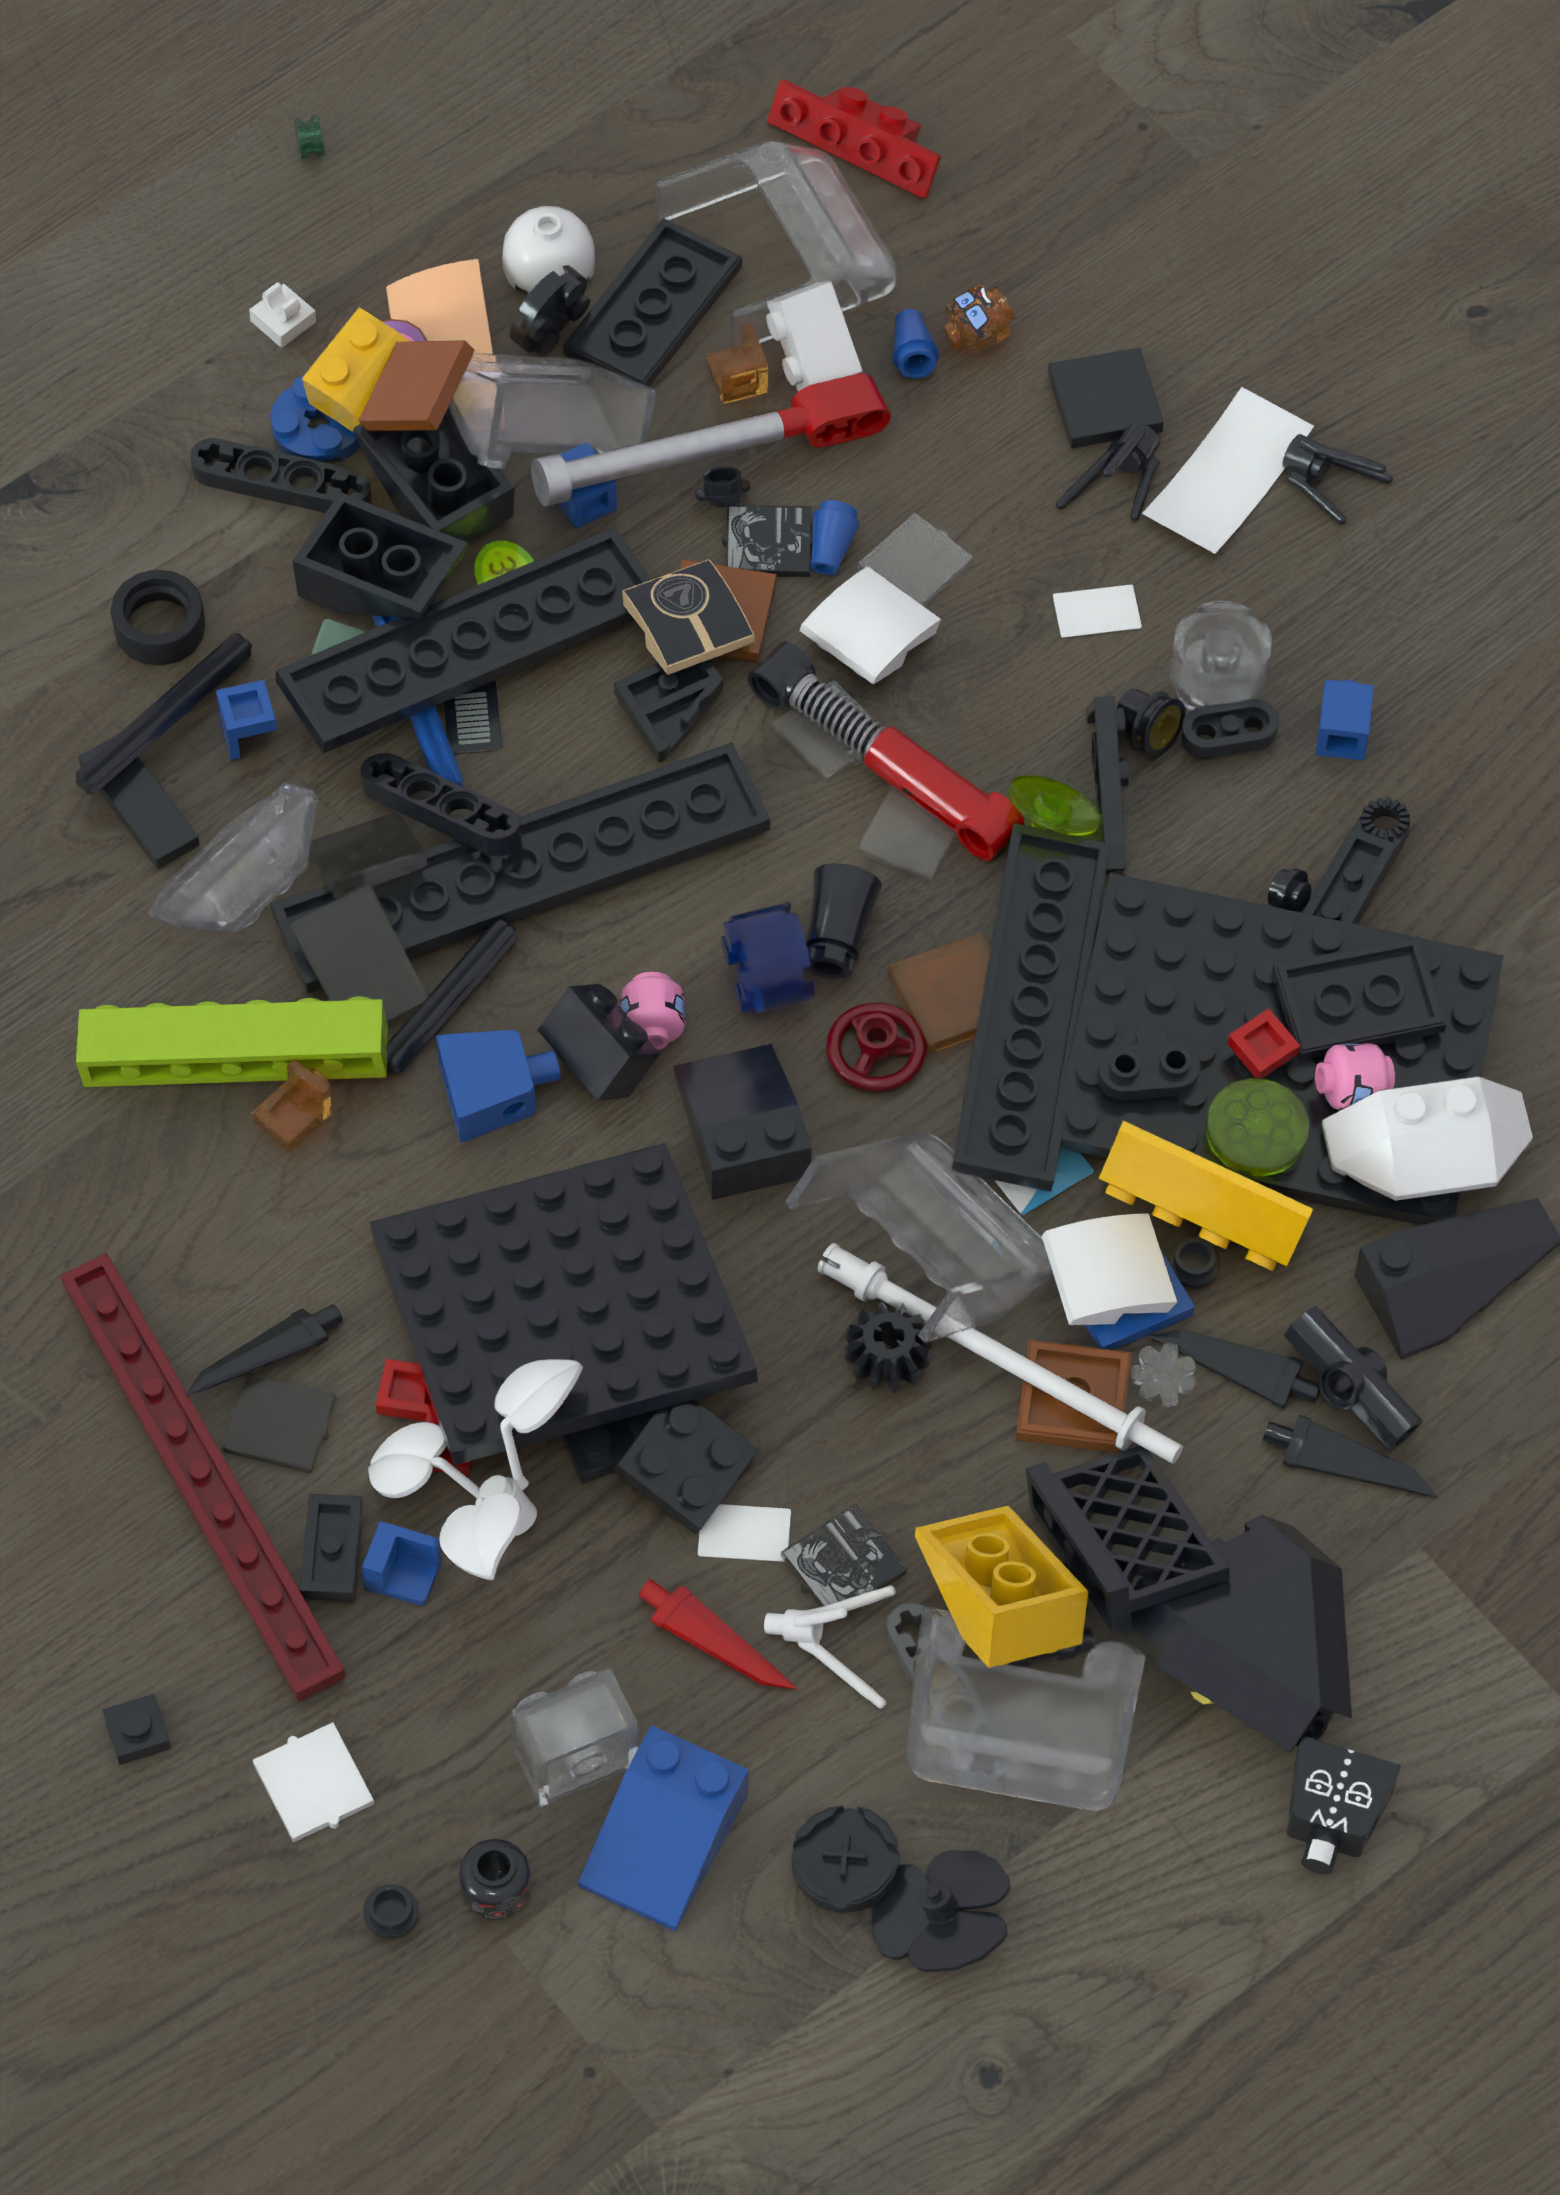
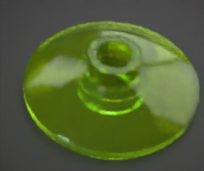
[1007,775,1101,836]

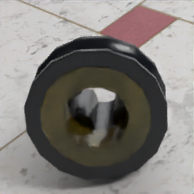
[1116,688,1185,757]

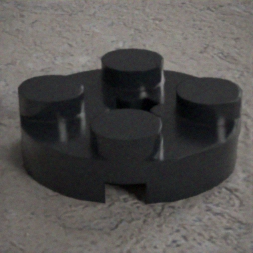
[510,265,590,357]

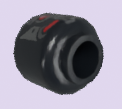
[459,1839,531,1920]

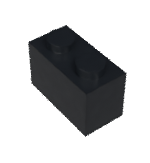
[537,984,660,1101]

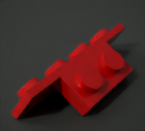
[767,79,942,199]

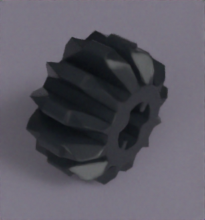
[844,1301,932,1393]

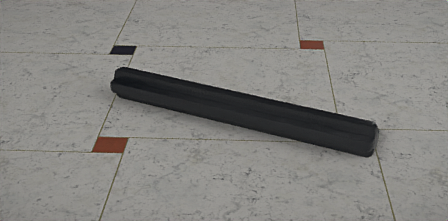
[75,633,252,795]

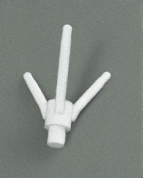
[764,1586,896,1709]

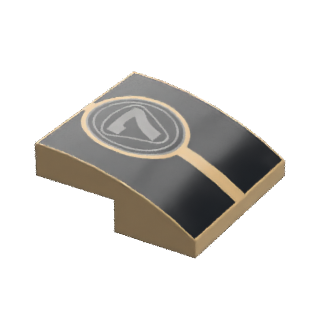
[622,559,755,675]

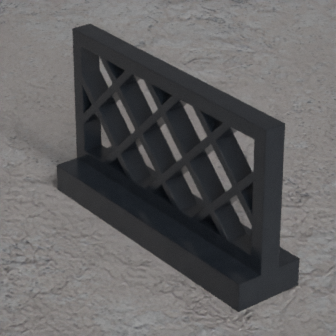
[1026,1445,1230,1634]

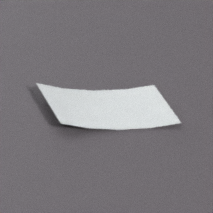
[1142,387,1314,554]

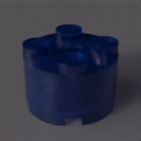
[721,902,815,1014]

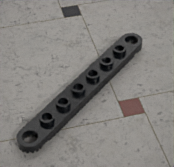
[1302,797,1410,924]

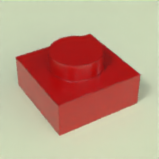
[1227,1008,1300,1081]

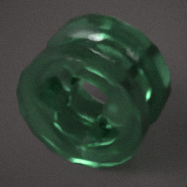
[294,114,325,159]

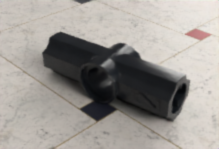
[1283,1305,1423,1451]

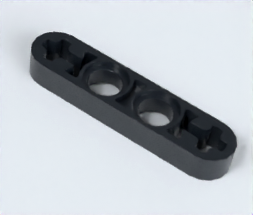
[190,438,372,513]
[360,753,522,856]

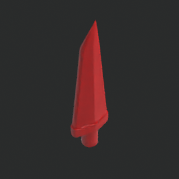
[639,1579,799,1690]

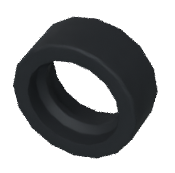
[111,569,206,665]

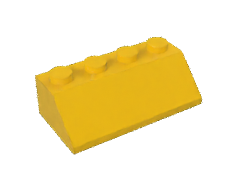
[1099,1121,1313,1271]

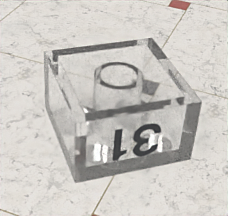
[511,1668,638,1807]

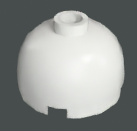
[502,206,595,295]

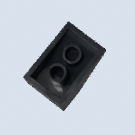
[353,404,515,543]
[292,492,468,618]
[674,1044,812,1200]

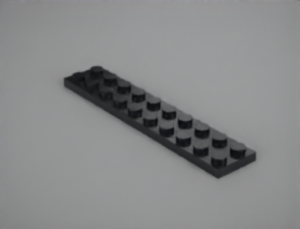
[271,743,770,994]

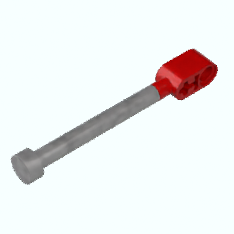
[531,373,892,506]

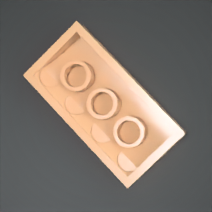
[386,259,503,436]

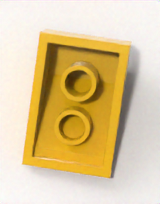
[302,307,480,432]
[915,1505,1088,1668]

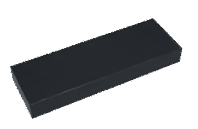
[78,735,200,869]

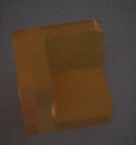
[707,322,768,404]

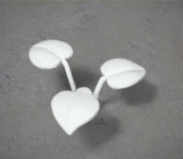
[368,1360,583,1580]

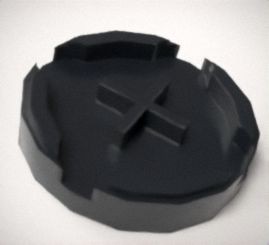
[791,1806,900,1913]

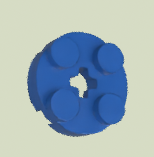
[270,375,360,462]

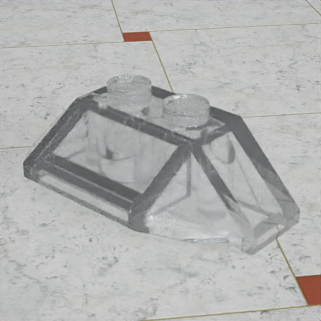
[148,782,318,932]

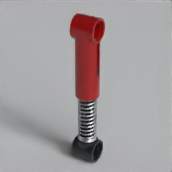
[747,641,1025,861]

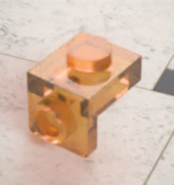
[252,1059,332,1152]

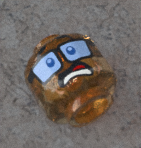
[942,284,1015,354]

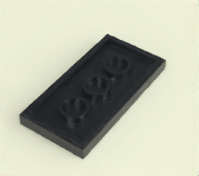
[563,218,742,395]

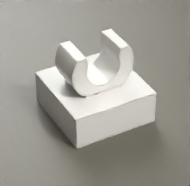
[249,282,317,348]

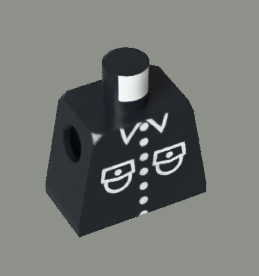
[1287,1735,1401,1874]

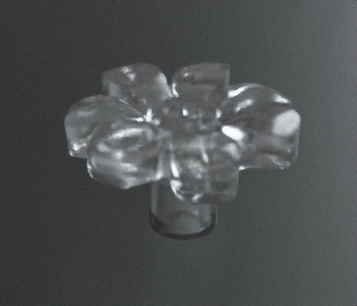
[1130,1343,1196,1407]

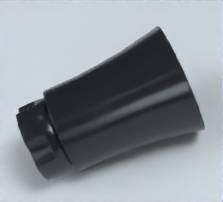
[804,863,882,979]

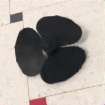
[871,1850,1011,1972]

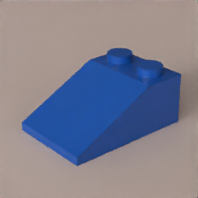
[578,1725,749,1932]

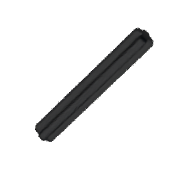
[387,919,517,1074]

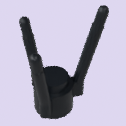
[1056,423,1160,521]
[1282,434,1393,524]

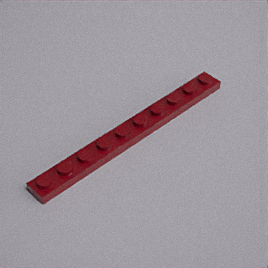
[60,1253,345,1702]

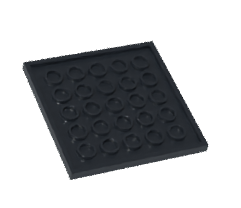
[370,1143,758,1465]

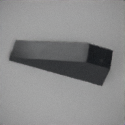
[1354,1198,1560,1360]

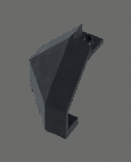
[1120,1515,1352,1752]

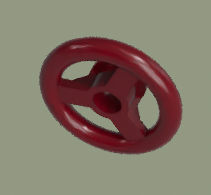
[826,1002,927,1092]

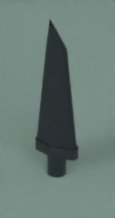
[184,1304,343,1397]
[1147,1330,1321,1409]
[1263,1415,1438,1498]

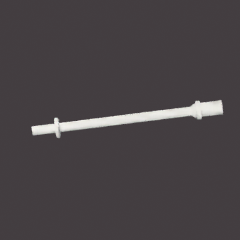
[818,1243,1183,1464]

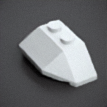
[1321,1077,1533,1201]

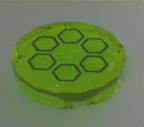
[1206,1078,1309,1177]

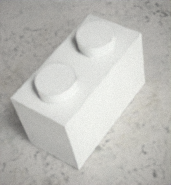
[766,281,862,391]

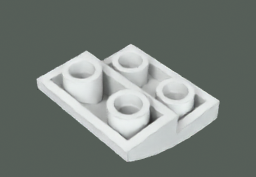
[800,566,941,684]
[1042,1213,1177,1325]

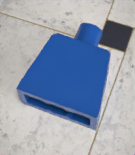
[436,1030,560,1142]

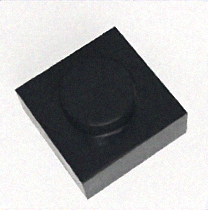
[102,1693,171,1765]

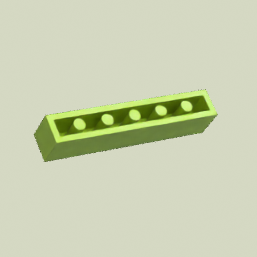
[76,996,388,1087]

